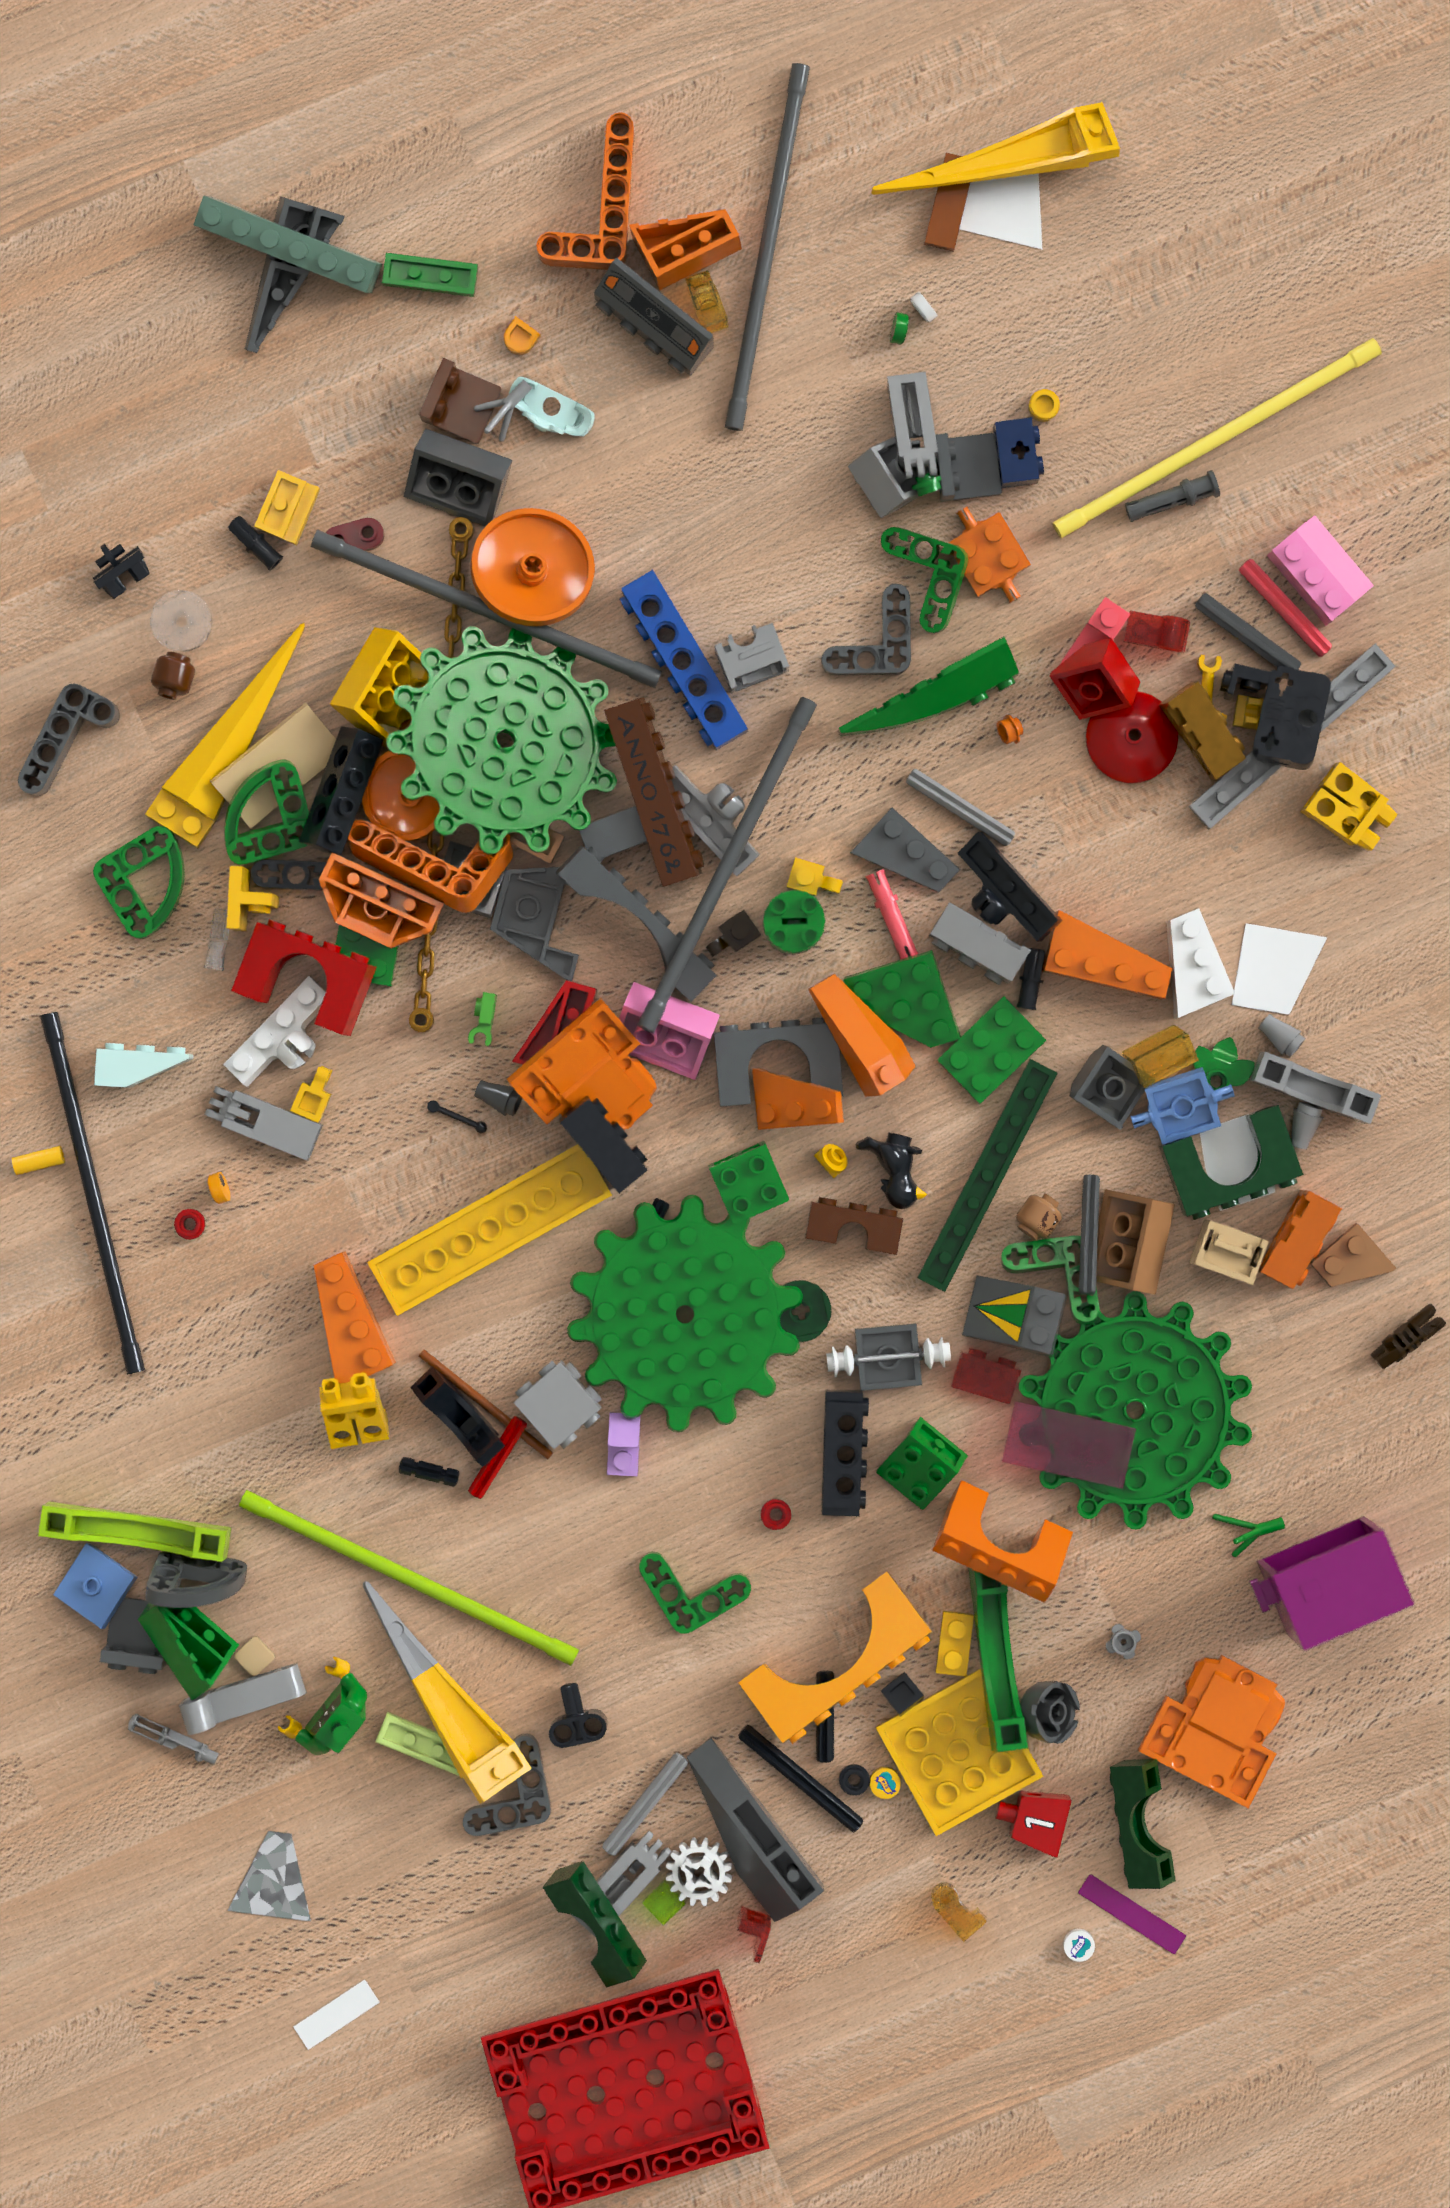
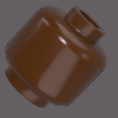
[151,652,195,700]

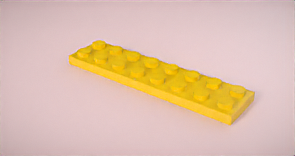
[367,1144,612,1316]

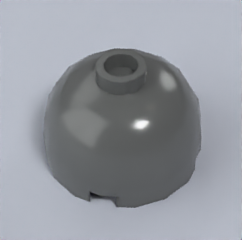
[1020,1681,1080,1743]

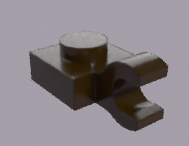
[706,910,761,957]

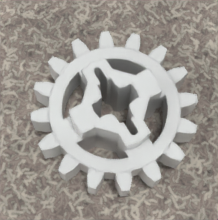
[666,1837,733,1906]

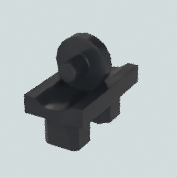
[92,544,150,599]

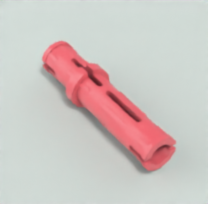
[865,869,919,960]

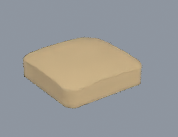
[235,1636,275,1676]

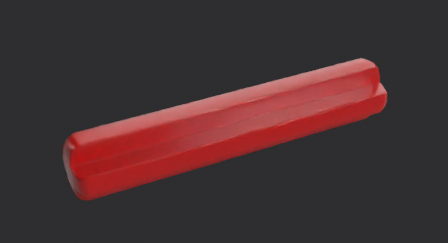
[468,1416,527,1499]

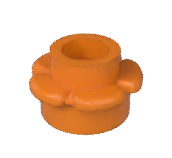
[997,715,1023,744]

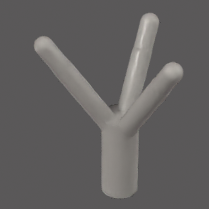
[474,380,532,442]

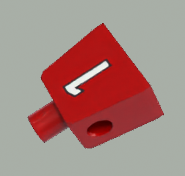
[995,1791,1072,1858]

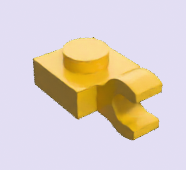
[786,857,843,896]
[290,1066,333,1123]

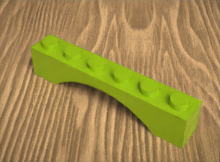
[38,1501,231,1562]

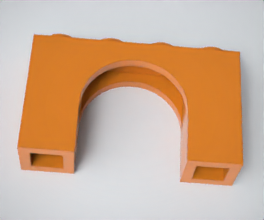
[932,1480,1073,1603]

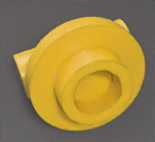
[813,1144,848,1179]

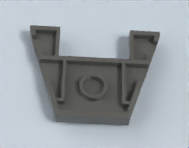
[490,867,579,982]

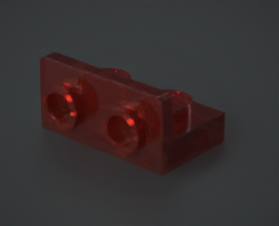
[951,1348,1022,1404]

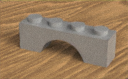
[1249,1052,1381,1124]

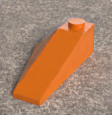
[808,974,916,1097]

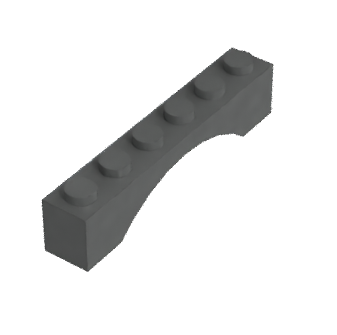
[555,846,717,1002]

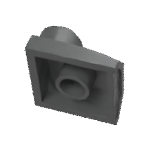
[1070,1045,1155,1130]

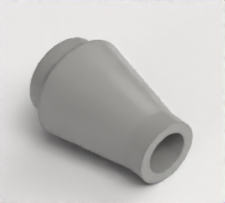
[1258,1014,1306,1057]
[1291,1102,1324,1150]

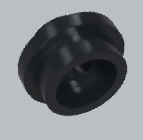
[839,1764,870,1796]

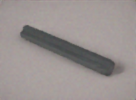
[1195,593,1301,670]
[1079,1174,1100,1295]

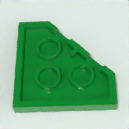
[844,950,961,1048]

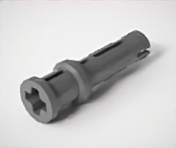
[1125,470,1220,522]

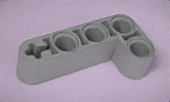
[179,1663,307,1735]

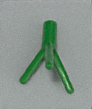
[1212,1514,1285,1557]

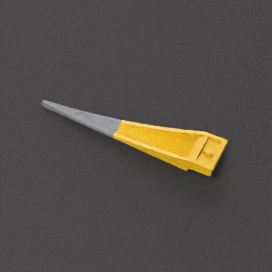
[363,1581,532,1803]

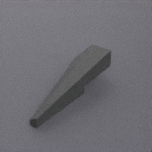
[245,196,345,353]

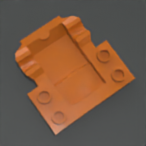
[506,998,657,1130]
[1138,1655,1285,1809]

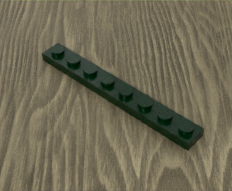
[917,1059,1058,1292]

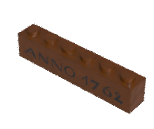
[604,697,704,887]

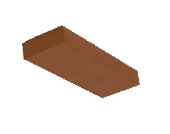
[924,153,970,252]

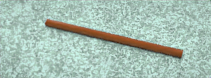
[419,1349,553,1460]

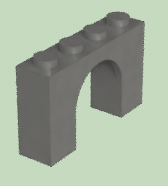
[714,1017,843,1107]

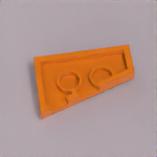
[752,1068,844,1130]

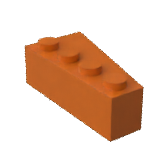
[1042,910,1172,1000]
[314,1251,396,1384]

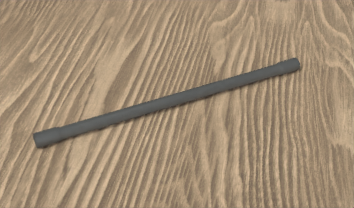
[725,63,810,431]
[311,530,662,688]
[637,697,817,1033]

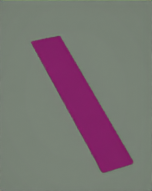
[1078,1874,1186,1954]

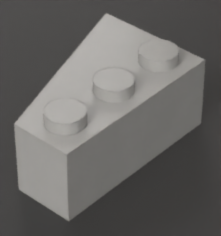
[929,903,1031,985]

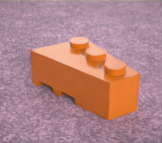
[629,209,742,290]
[1258,1190,1342,1289]

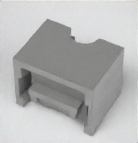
[715,623,789,694]

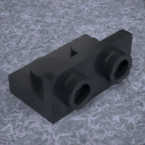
[1220,663,1271,701]

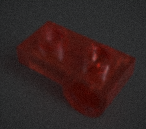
[1123,610,1190,653]

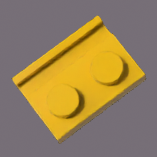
[254,470,320,546]

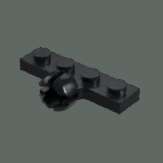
[957,832,1062,942]

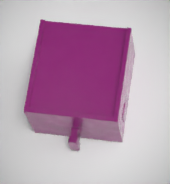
[1249,1516,1415,1651]

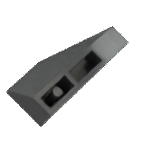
[687,1738,824,1922]

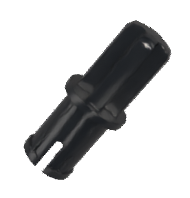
[228,516,283,571]
[1017,948,1046,1010]

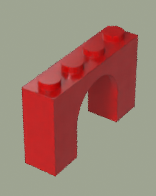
[231,919,377,1036]

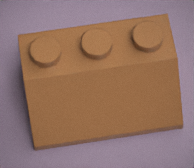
[1096,1189,1175,1295]

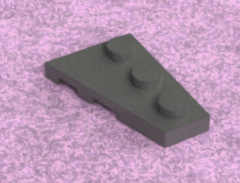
[851,807,960,893]

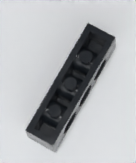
[299,726,384,855]

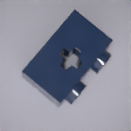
[993,417,1044,488]

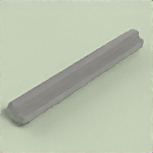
[906,769,1015,846]
[602,1752,688,1856]

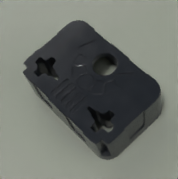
[1252,666,1331,770]

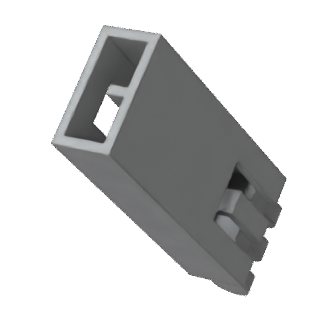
[887,372,938,479]
[204,1086,323,1161]
[572,1831,672,1936]

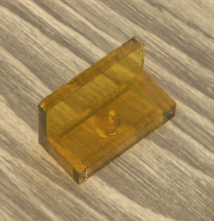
[1122,1025,1199,1088]

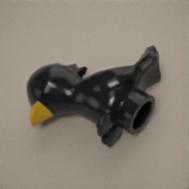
[855,1132,927,1209]

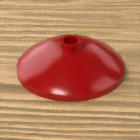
[1086,691,1178,784]

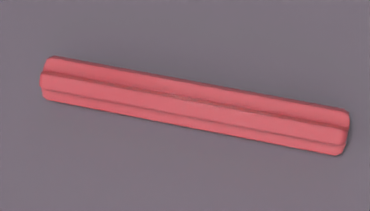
[1239,559,1332,657]

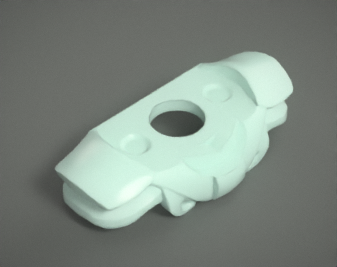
[509,376,595,437]

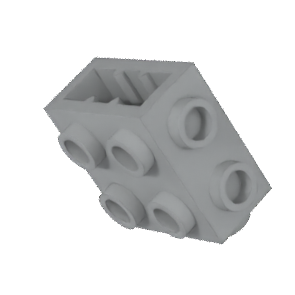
[514,1360,602,1449]

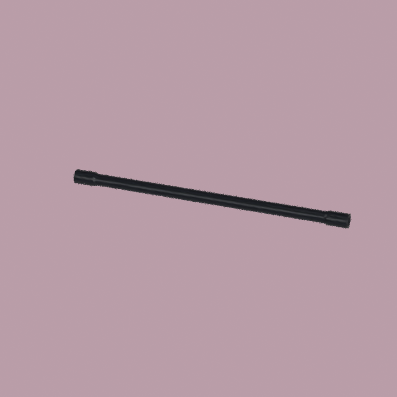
[40,1012,145,1375]

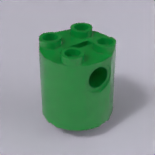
[763,890,826,955]

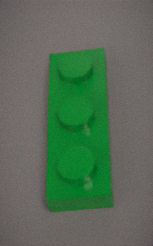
[382,253,478,297]

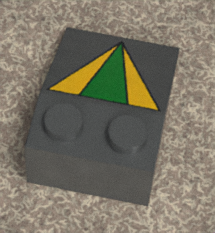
[962,1275,1067,1357]

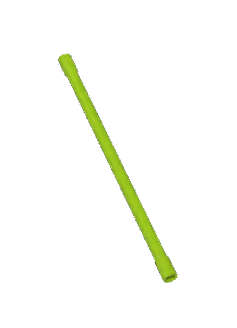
[239,1490,579,1666]

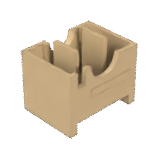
[1189,1219,1269,1285]

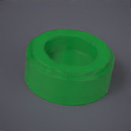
[890,312,909,345]

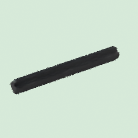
[738,1725,863,1833]

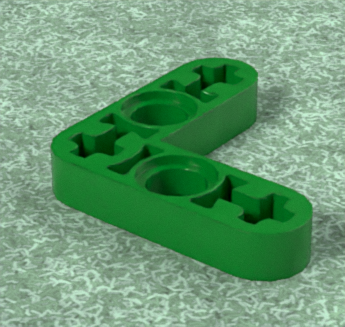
[881,527,968,633]
[1001,1235,1100,1325]
[639,1552,751,1634]

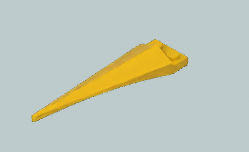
[871,102,1120,195]
[145,623,305,849]

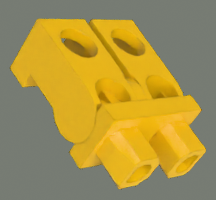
[1300,762,1398,851]
[319,1372,389,1449]

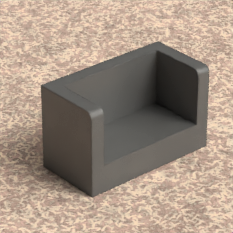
[579,806,648,858]

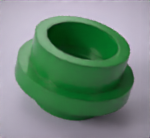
[911,472,942,497]

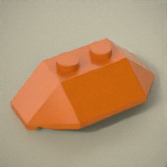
[319,852,444,949]

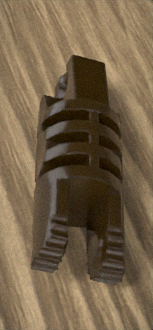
[1371,1304,1446,1369]

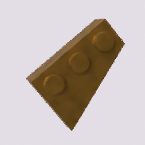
[1159,681,1246,780]

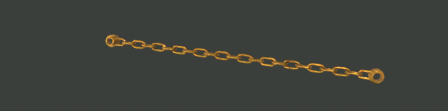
[409,517,474,1033]

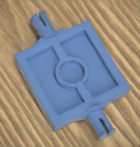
[1130,1067,1235,1145]

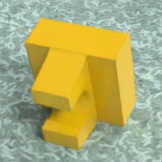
[1232,695,1264,730]

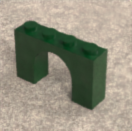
[1159,1105,1304,1220]

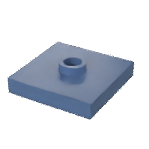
[53,1543,138,1629]

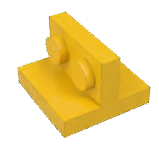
[226,866,279,932]

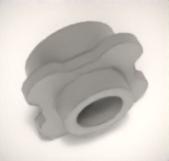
[1106,1624,1141,1659]

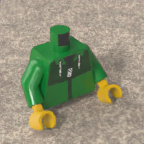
[278,1657,367,1755]

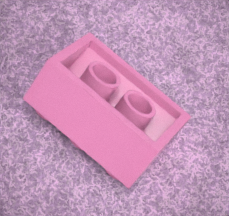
[1267,515,1374,626]
[619,982,720,1080]

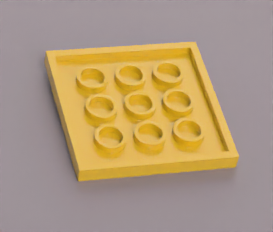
[876,1668,1044,1836]

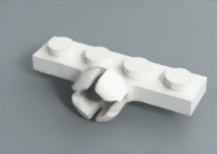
[223,976,326,1087]

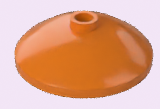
[362,751,440,841]

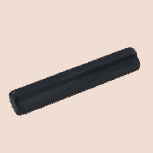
[816,1670,834,1763]

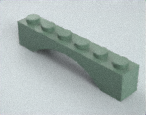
[194,195,383,293]

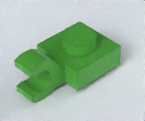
[468,992,497,1046]

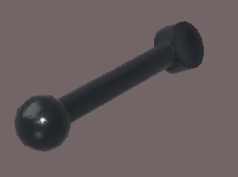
[427,1100,487,1134]

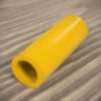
[12,1146,65,1175]

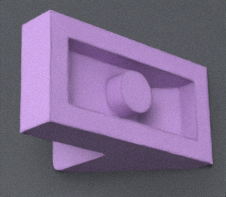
[607,1413,641,1476]

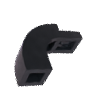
[410,1366,505,1467]

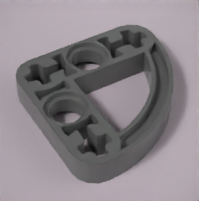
[145,1551,247,1607]

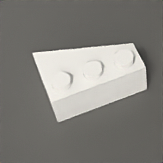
[1166,908,1235,1019]

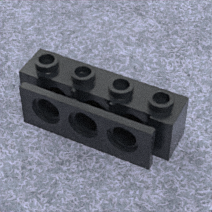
[821,1389,869,1516]

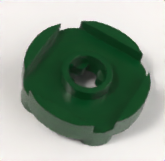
[780,1280,832,1342]

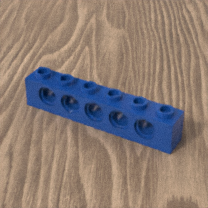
[619,570,748,750]

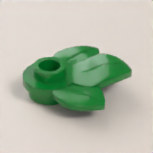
[1193,1037,1255,1090]

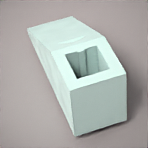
[94,1043,193,1087]

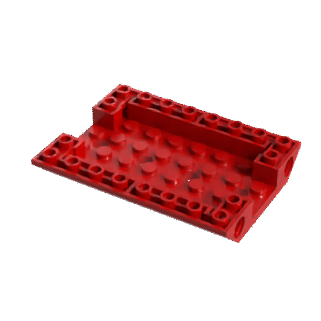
[480,1968,770,2208]

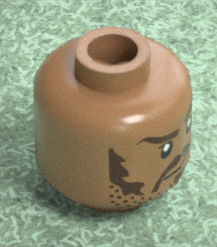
[1016,1193,1062,1241]

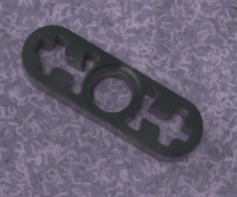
[251,860,327,890]

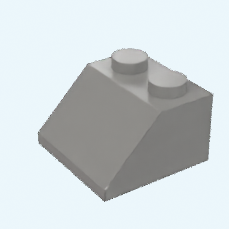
[848,437,929,518]

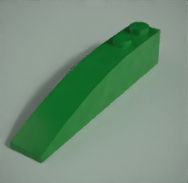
[838,637,1019,736]

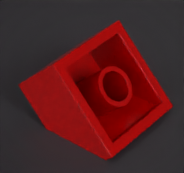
[1050,637,1141,720]

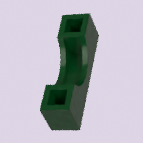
[1110,1759,1176,1889]
[542,1861,647,1988]

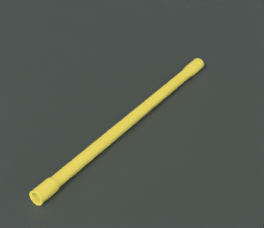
[1052,338,1382,539]

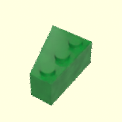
[138,1603,239,1700]

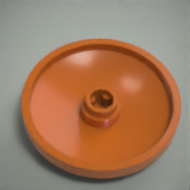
[470,508,595,626]

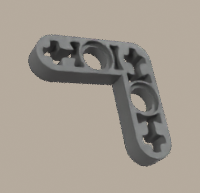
[821,584,911,675]
[463,1734,551,1836]

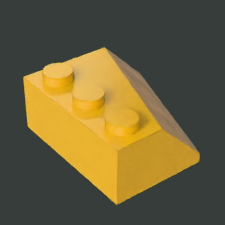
[330,627,428,749]

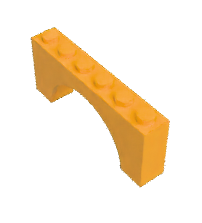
[738,1571,933,1744]

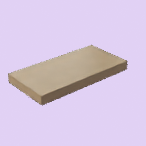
[210,702,336,829]

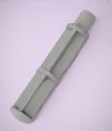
[128,1714,219,1765]

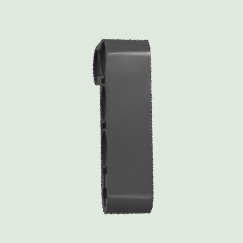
[18,683,120,796]

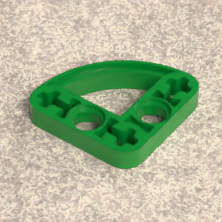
[224,759,309,865]
[93,826,185,939]

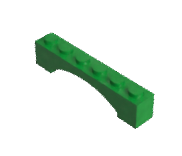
[968,1567,1028,1752]

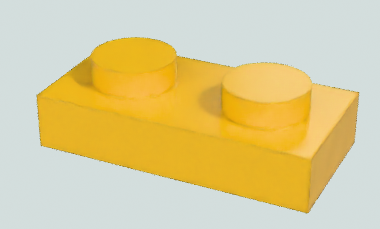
[935,1610,974,1677]

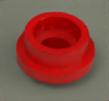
[174,1209,206,1240]
[761,1499,791,1530]

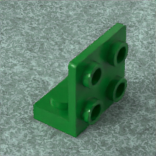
[708,1141,789,1224]
[876,1417,968,1510]

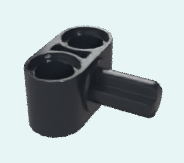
[549,1683,608,1748]

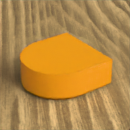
[504,316,541,355]

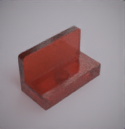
[737,1906,771,1963]

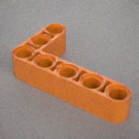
[536,112,634,270]
[347,820,513,913]

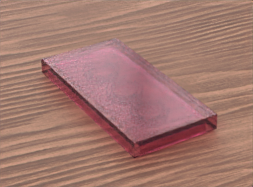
[1001,1401,1136,1489]

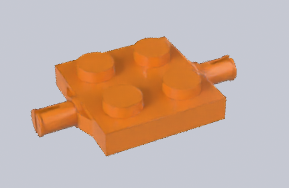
[948,506,1031,603]

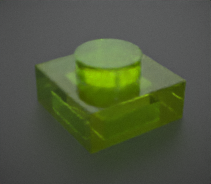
[642,1880,686,1926]

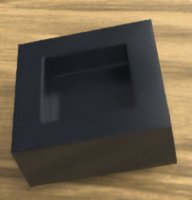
[881,1672,924,1717]

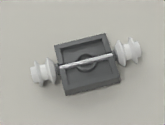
[826,1323,951,1391]

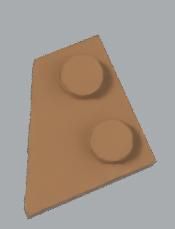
[1310,1223,1397,1287]

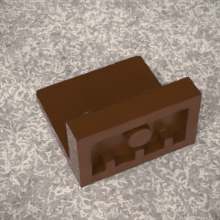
[419,357,501,444]

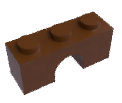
[805,1197,903,1255]

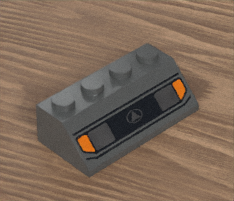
[594,257,714,376]

